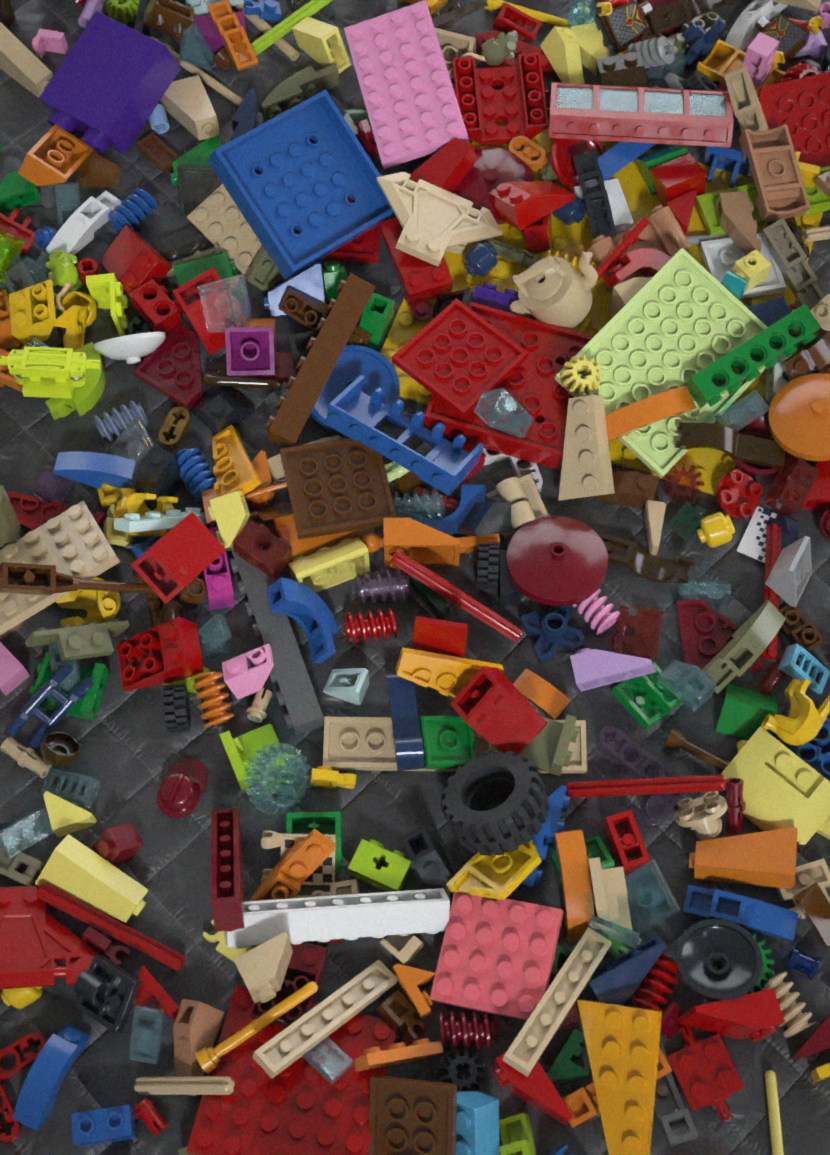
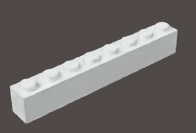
[224,888,450,949]

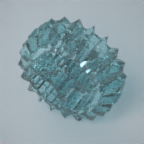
[243,742,311,816]

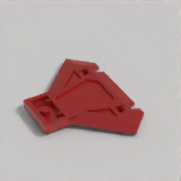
[0,885,100,989]

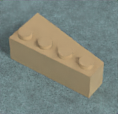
[558,395,615,501]

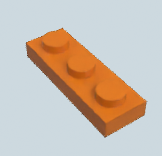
[354,1038,443,1072]

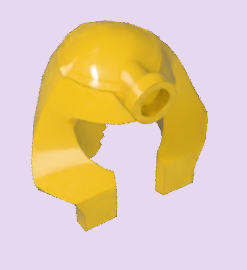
[114,488,178,537]
[56,577,121,627]
[761,679,830,746]

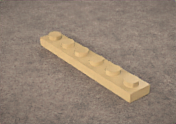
[503,927,612,1077]
[253,960,398,1078]

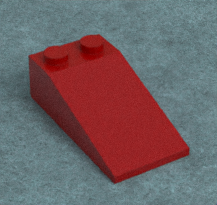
[378,217,453,306]

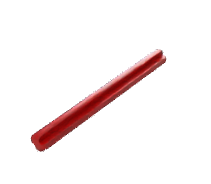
[762,523,781,660]
[390,551,523,642]
[566,775,726,798]
[36,883,186,971]

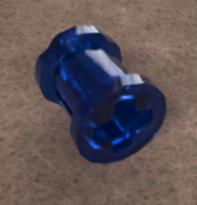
[785,945,822,980]

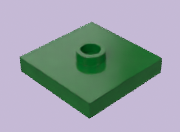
[419,715,477,769]

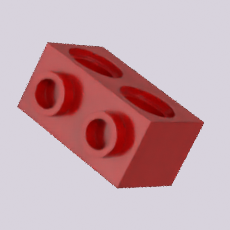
[129,278,182,333]

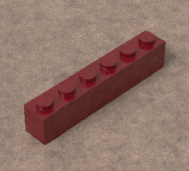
[211,808,245,932]

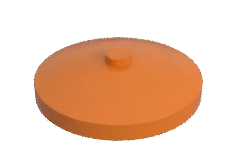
[768,373,830,461]

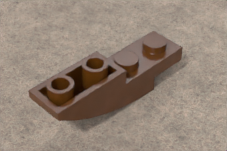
[278,288,373,347]

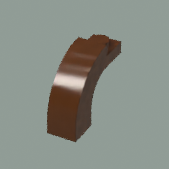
[780,328,830,381]

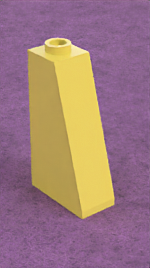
[35,834,149,923]

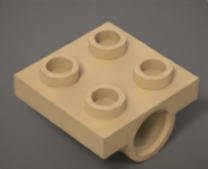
[486,474,549,539]

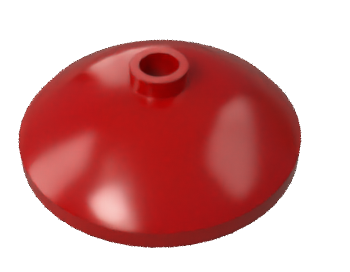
[550,138,606,191]

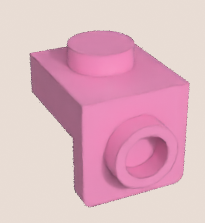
[32,28,68,59]

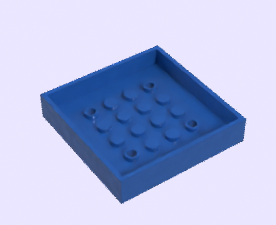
[208,90,395,280]

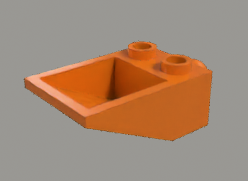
[362,518,460,569]

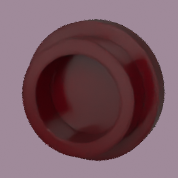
[410,299,433,322]

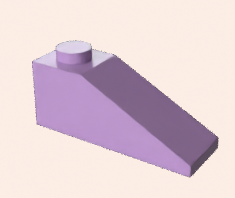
[570,648,656,692]

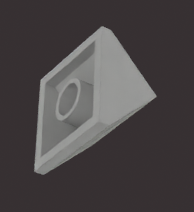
[765,536,812,607]

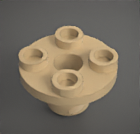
[674,791,728,840]

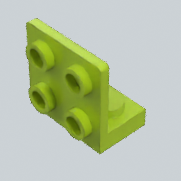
[219,724,290,790]

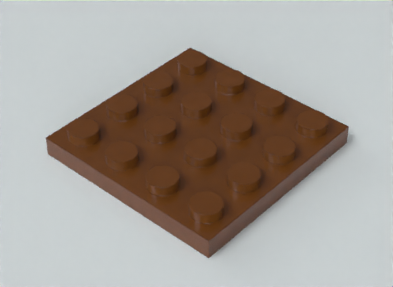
[280,438,397,540]

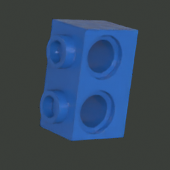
[71,1105,137,1147]

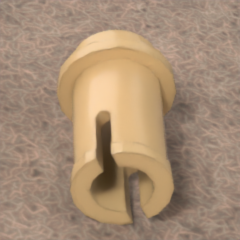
[247,688,273,723]

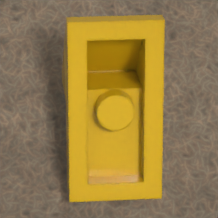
[54,305,88,351]

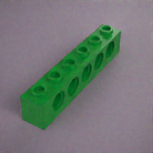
[684,304,821,409]

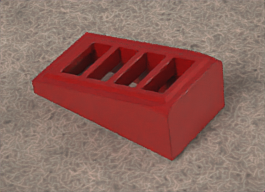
[493,3,542,41]

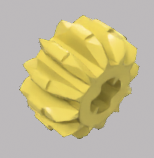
[560,354,603,397]

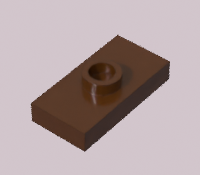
[136,132,180,174]

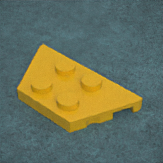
[446,840,542,900]

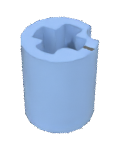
[149,104,170,134]

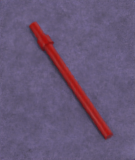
[590,216,650,290]

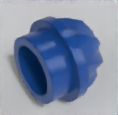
[35,226,57,249]

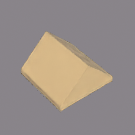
[434,27,476,79]

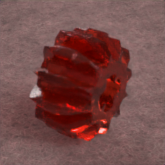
[662,463,704,505]

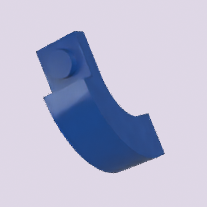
[411,484,486,538]
[266,577,339,664]
[13,1024,91,1131]

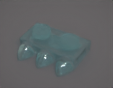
[676,581,731,599]

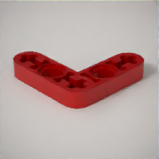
[0,1033,47,1142]

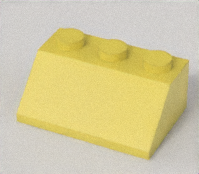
[288,537,370,593]

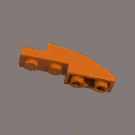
[250,829,336,901]

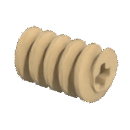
[761,971,816,1038]

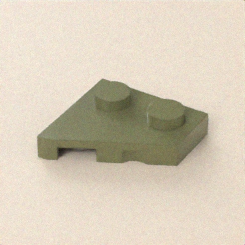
[244,246,284,292]

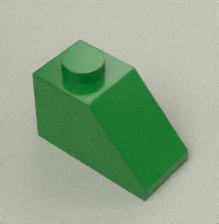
[0,170,41,214]

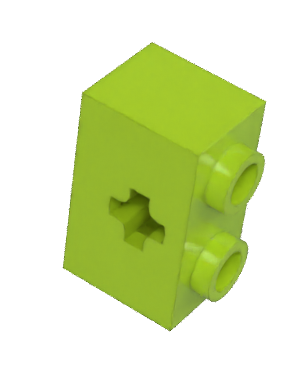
[348,839,411,892]

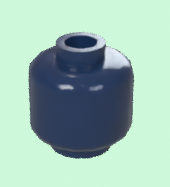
[552,191,586,226]
[464,242,498,277]

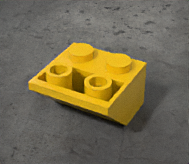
[9,279,56,347]

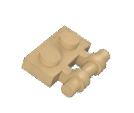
[776,858,830,920]

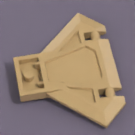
[376,172,503,267]

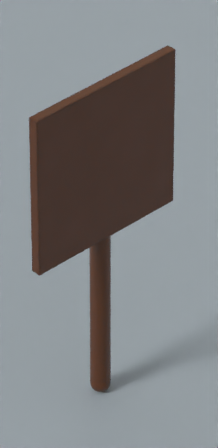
[211,501,293,525]

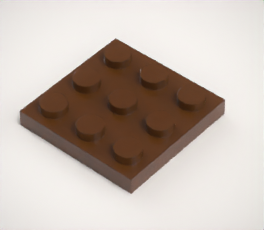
[368,1075,457,1155]

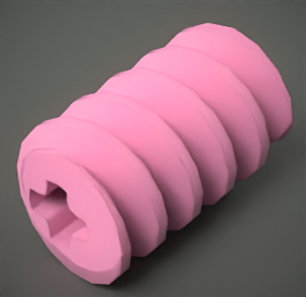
[572,588,620,635]

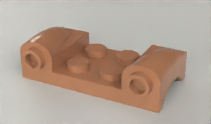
[739,124,810,221]
[587,205,691,292]

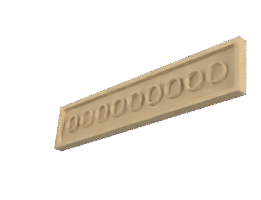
[323,717,587,774]

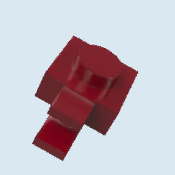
[354,119,379,159]
[82,926,130,967]

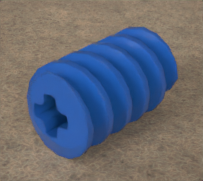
[108,188,158,234]
[173,448,216,502]

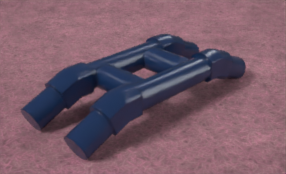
[5,663,94,751]

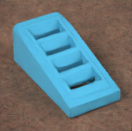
[779,643,830,694]

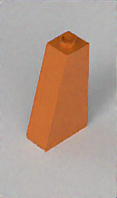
[273,515,375,562]
[689,827,798,889]

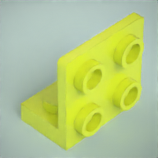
[86,273,129,336]

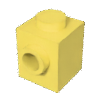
[732,249,772,292]

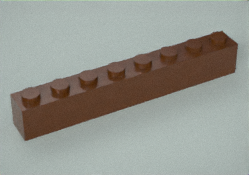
[264,273,376,448]

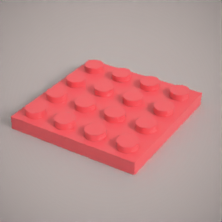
[430,891,563,1021]

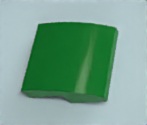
[611,660,687,730]

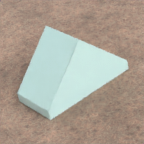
[323,668,369,706]

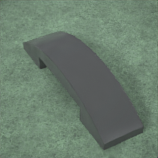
[654,1041,698,1147]

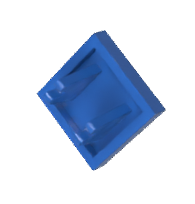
[704,146,750,188]

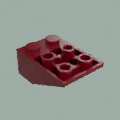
[249,942,328,1027]

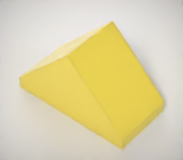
[43,791,97,837]

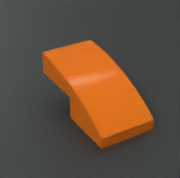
[513,669,570,720]

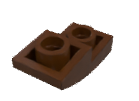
[779,605,825,652]

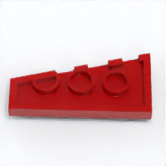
[7,492,107,531]

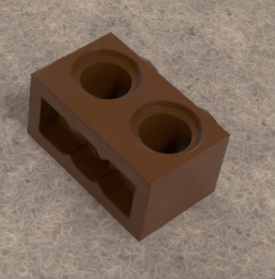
[144,0,194,41]

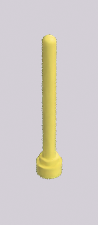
[765,1070,784,1155]

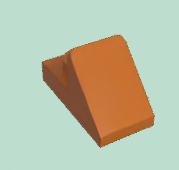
[393,964,436,1020]

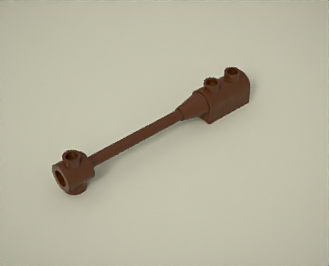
[0,562,206,604]

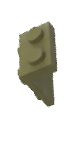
[520,715,580,776]

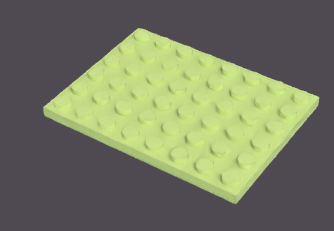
[554,248,776,479]

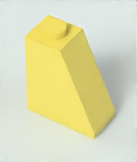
[291,17,351,74]

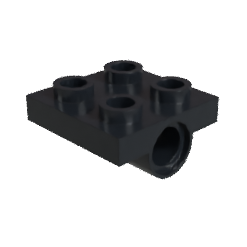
[74,955,142,1034]

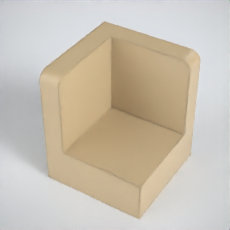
[379,935,424,966]

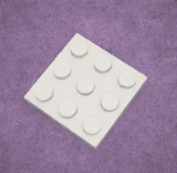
[699,233,786,299]

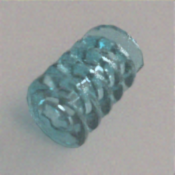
[568,0,597,26]
[393,487,445,519]

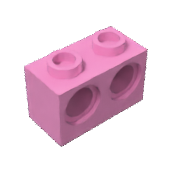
[742,32,780,90]

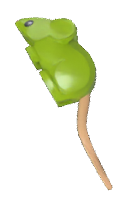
[45,250,78,313]

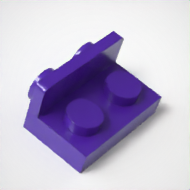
[472,282,520,315]

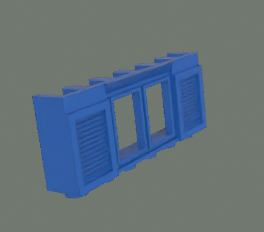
[325,375,484,495]

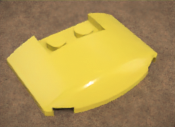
[720,726,830,845]

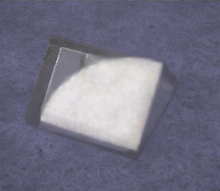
[198,274,253,333]
[110,416,154,485]

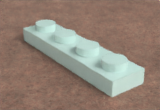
[114,507,207,533]

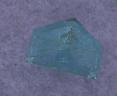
[179,22,216,69]

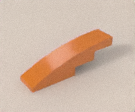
[207,0,259,71]

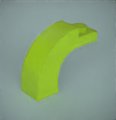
[45,342,106,420]

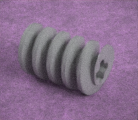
[627,36,675,69]

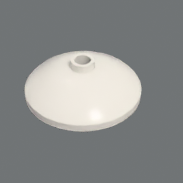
[94,332,165,364]

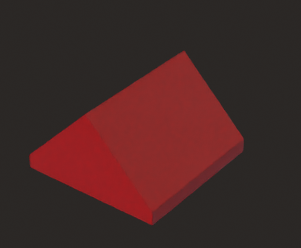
[649,153,706,208]

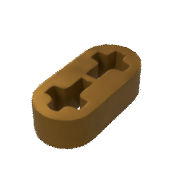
[158,406,191,451]

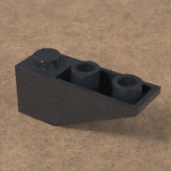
[401,825,455,911]

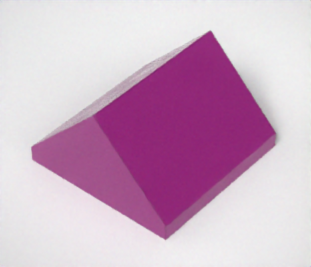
[225,326,276,376]

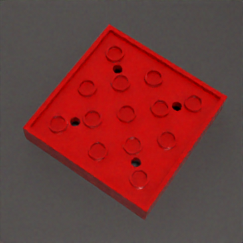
[424,301,594,471]

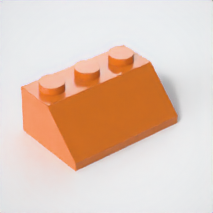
[18,124,94,186]

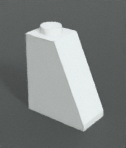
[573,178,633,238]

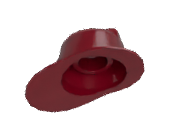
[157,758,208,818]

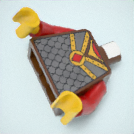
[596,0,653,55]
[755,15,824,69]

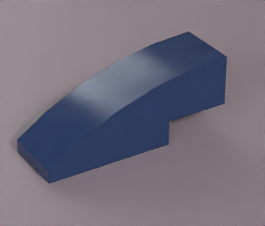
[230,88,258,141]

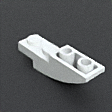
[725,0,788,52]
[46,191,122,255]

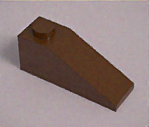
[589,471,659,510]

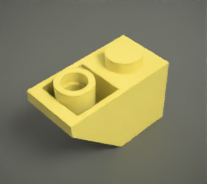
[208,491,250,548]

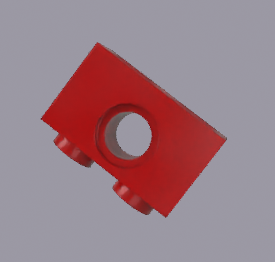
[602,810,651,876]

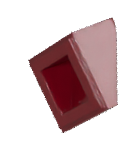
[660,1002,683,1040]

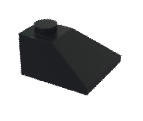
[189,386,255,435]

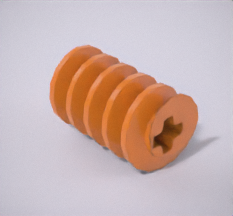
[191,671,234,728]

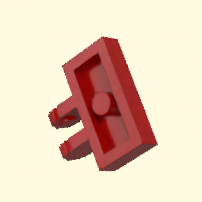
[0,208,35,255]

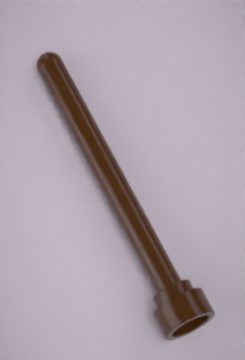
[664,727,729,771]

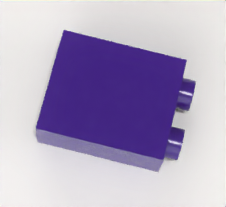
[39,11,181,155]

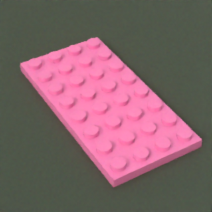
[344,0,469,169]

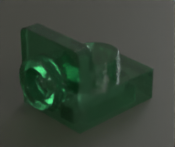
[667,502,706,541]

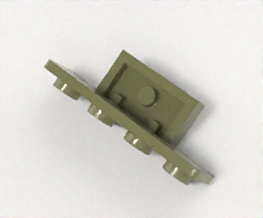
[25,619,130,661]

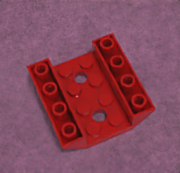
[453,53,549,146]

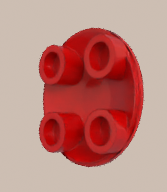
[717,470,763,519]

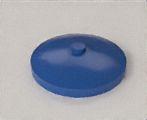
[310,345,400,435]

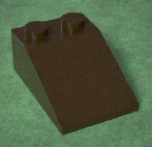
[596,51,653,113]

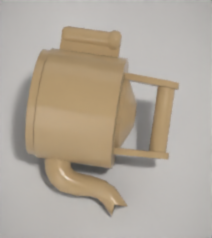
[510,251,598,330]

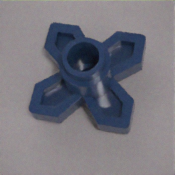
[680,19,726,69]
[520,605,586,664]

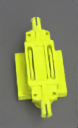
[0,346,102,399]

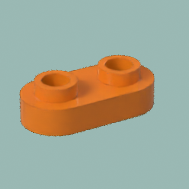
[509,136,547,170]

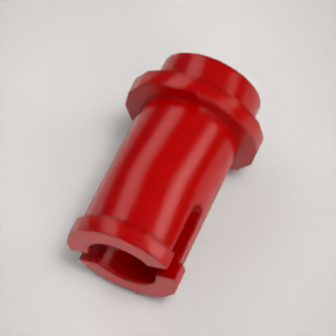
[133,1098,169,1137]

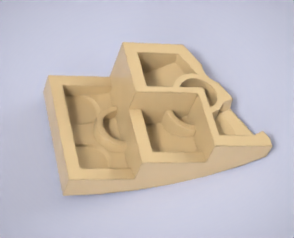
[589,857,633,940]

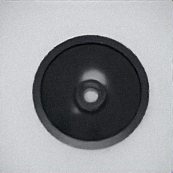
[676,919,763,1001]

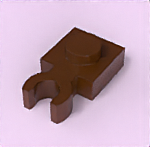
[376,990,427,1043]

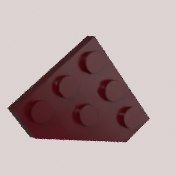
[133,323,203,410]
[675,599,763,675]

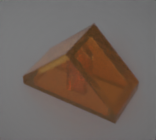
[74,153,121,188]

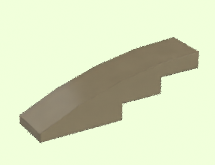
[762,218,825,311]

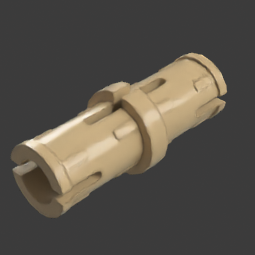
[0,737,52,779]

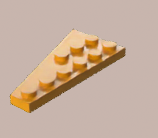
[577,999,662,1155]

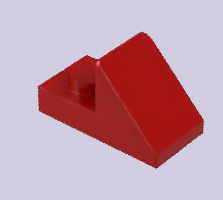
[135,965,179,1019]

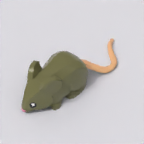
[448,31,518,73]

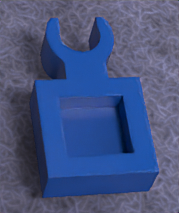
[243,0,282,22]

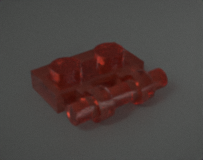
[612,606,663,661]

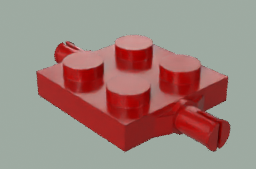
[667,1026,745,1122]

